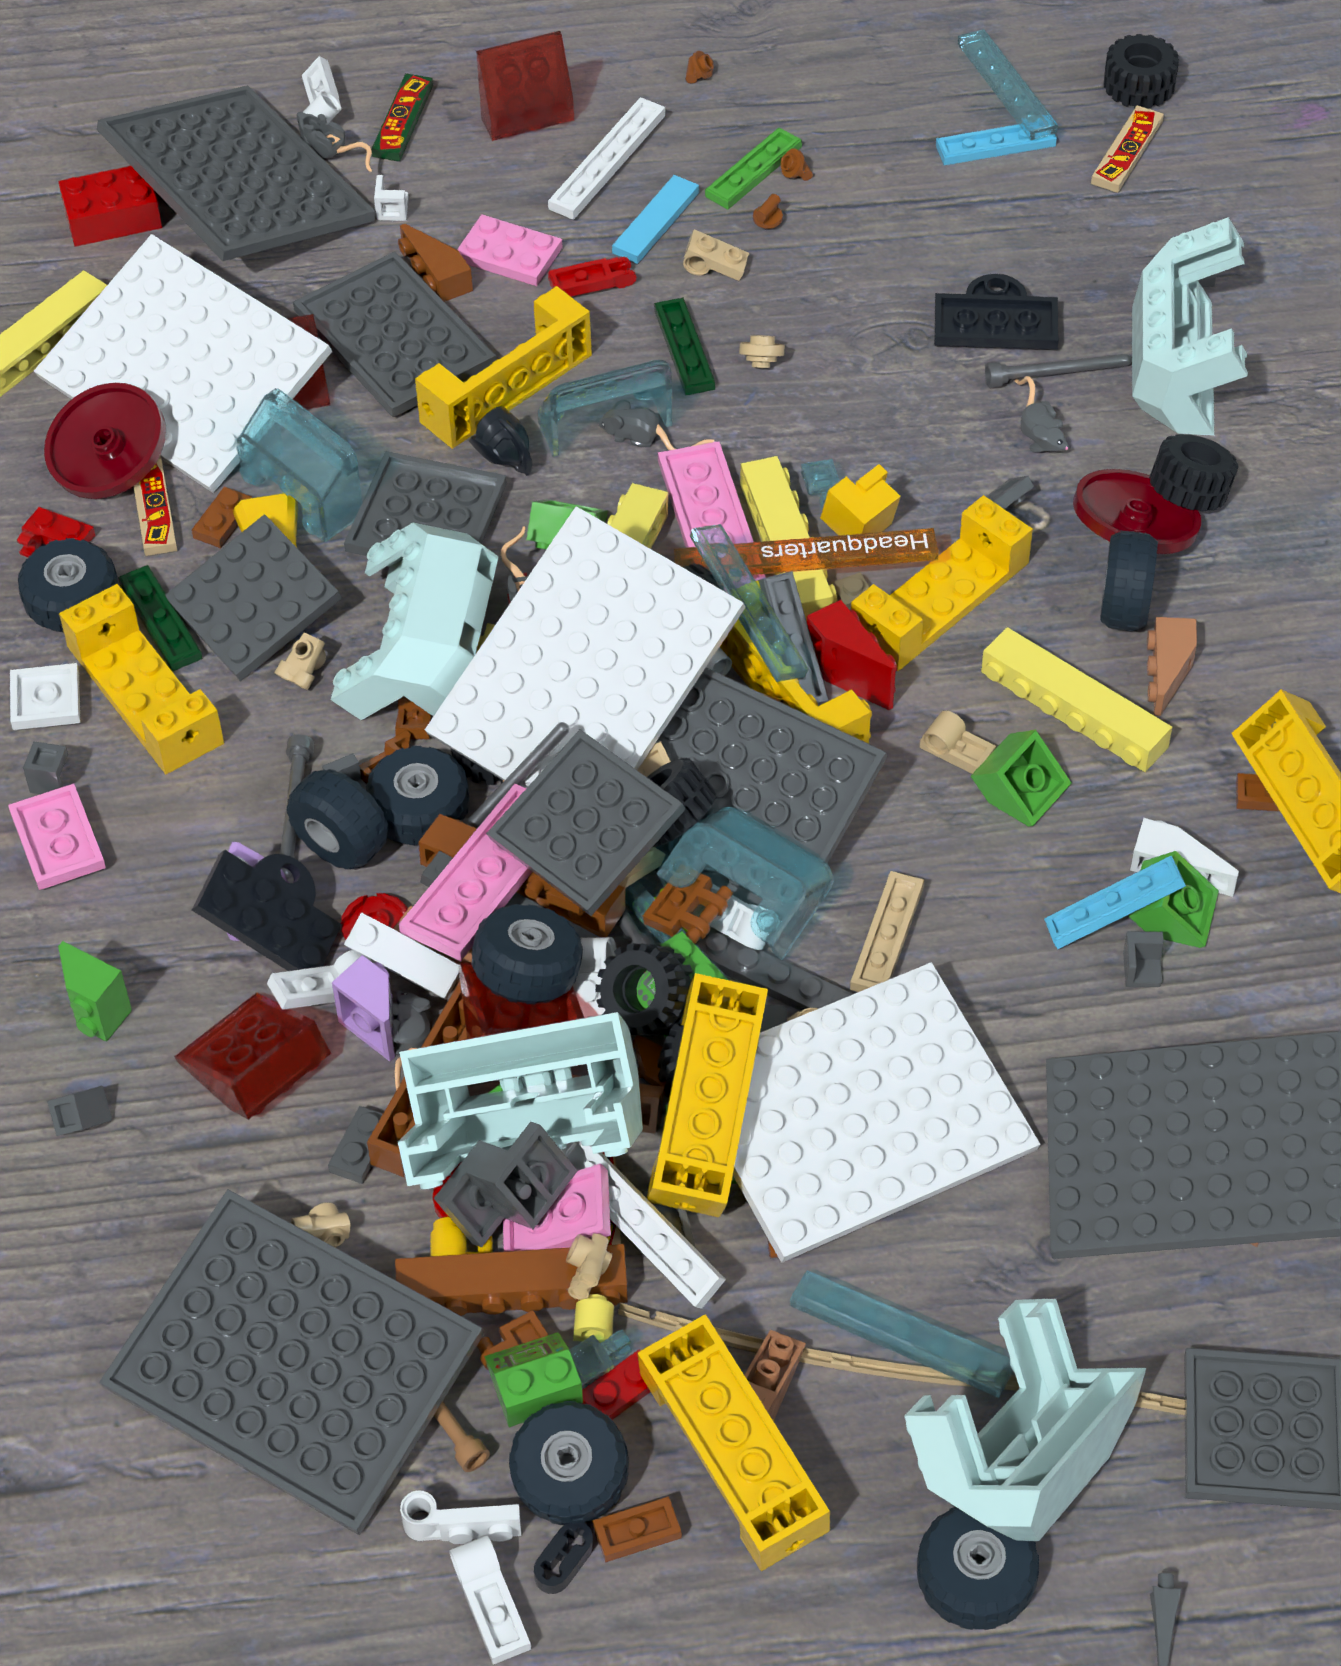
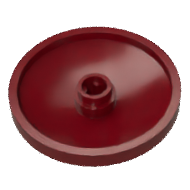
[44,383,166,499]
[1073,469,1201,554]

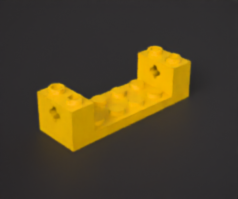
[415,286,592,449]
[851,495,1033,671]
[720,580,872,744]
[59,584,224,775]
[1231,689,1341,893]
[647,973,768,1217]
[637,1314,830,1571]

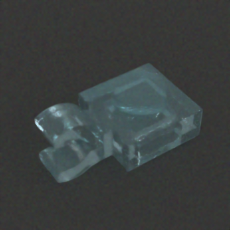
[801,459,840,511]
[569,1329,632,1390]

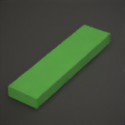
[705,128,802,210]

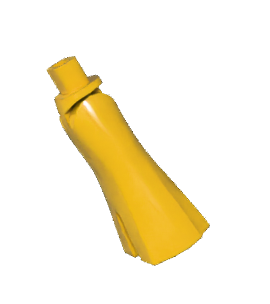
[233,493,298,547]

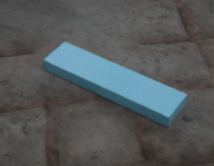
[936,119,1057,165]
[612,175,699,264]
[1044,856,1186,949]

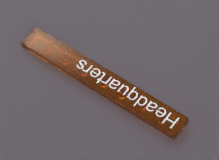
[674,528,938,577]

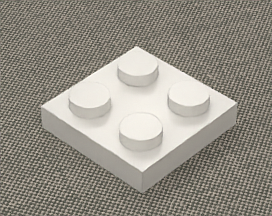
[10,663,80,730]

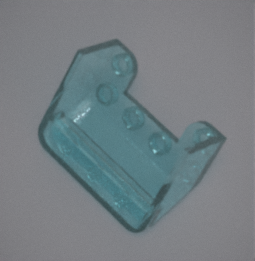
[236,388,362,542]
[657,807,834,960]

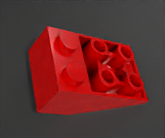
[807,600,897,710]

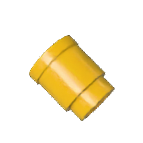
[430,1217,493,1257]

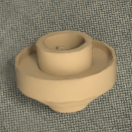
[739,335,785,368]

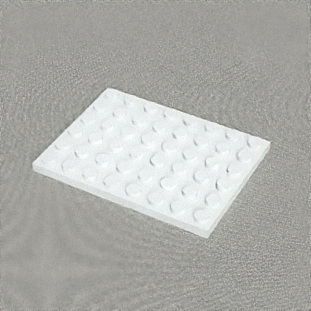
[34,234,332,493]
[425,506,746,788]
[733,962,1040,1263]

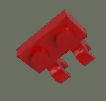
[17,507,95,557]

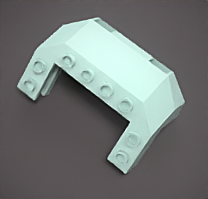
[1132,217,1248,436]
[331,523,498,720]
[398,1012,643,1189]
[904,1299,1146,1541]

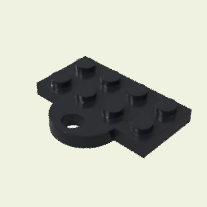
[934,274,1059,350]
[192,850,342,971]

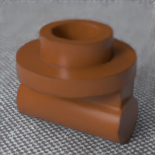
[686,51,714,84]
[781,149,813,181]
[753,193,783,229]

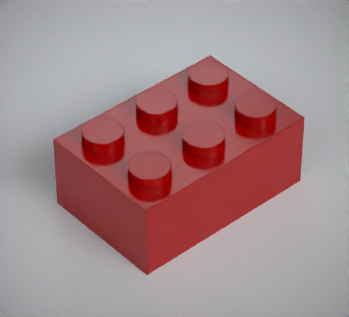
[58,165,162,247]

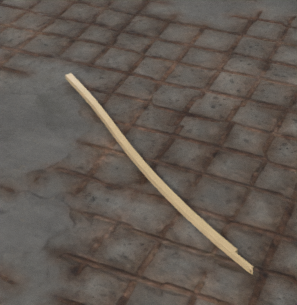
[618,1303,1185,1415]

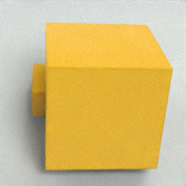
[820,464,901,552]

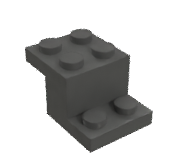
[434,1121,577,1247]

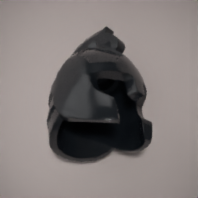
[469,406,532,476]

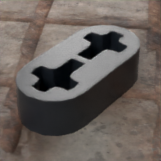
[534,1522,593,1594]

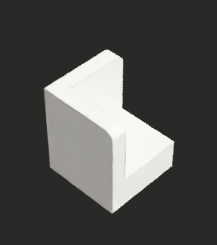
[374,175,409,221]

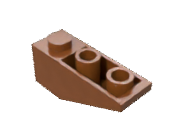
[398,224,473,302]

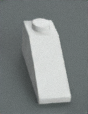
[1130,818,1239,897]
[344,913,464,1000]

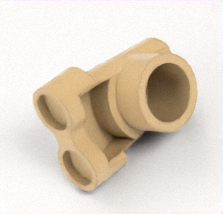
[274,632,326,690]
[291,1203,350,1248]
[566,1233,612,1300]

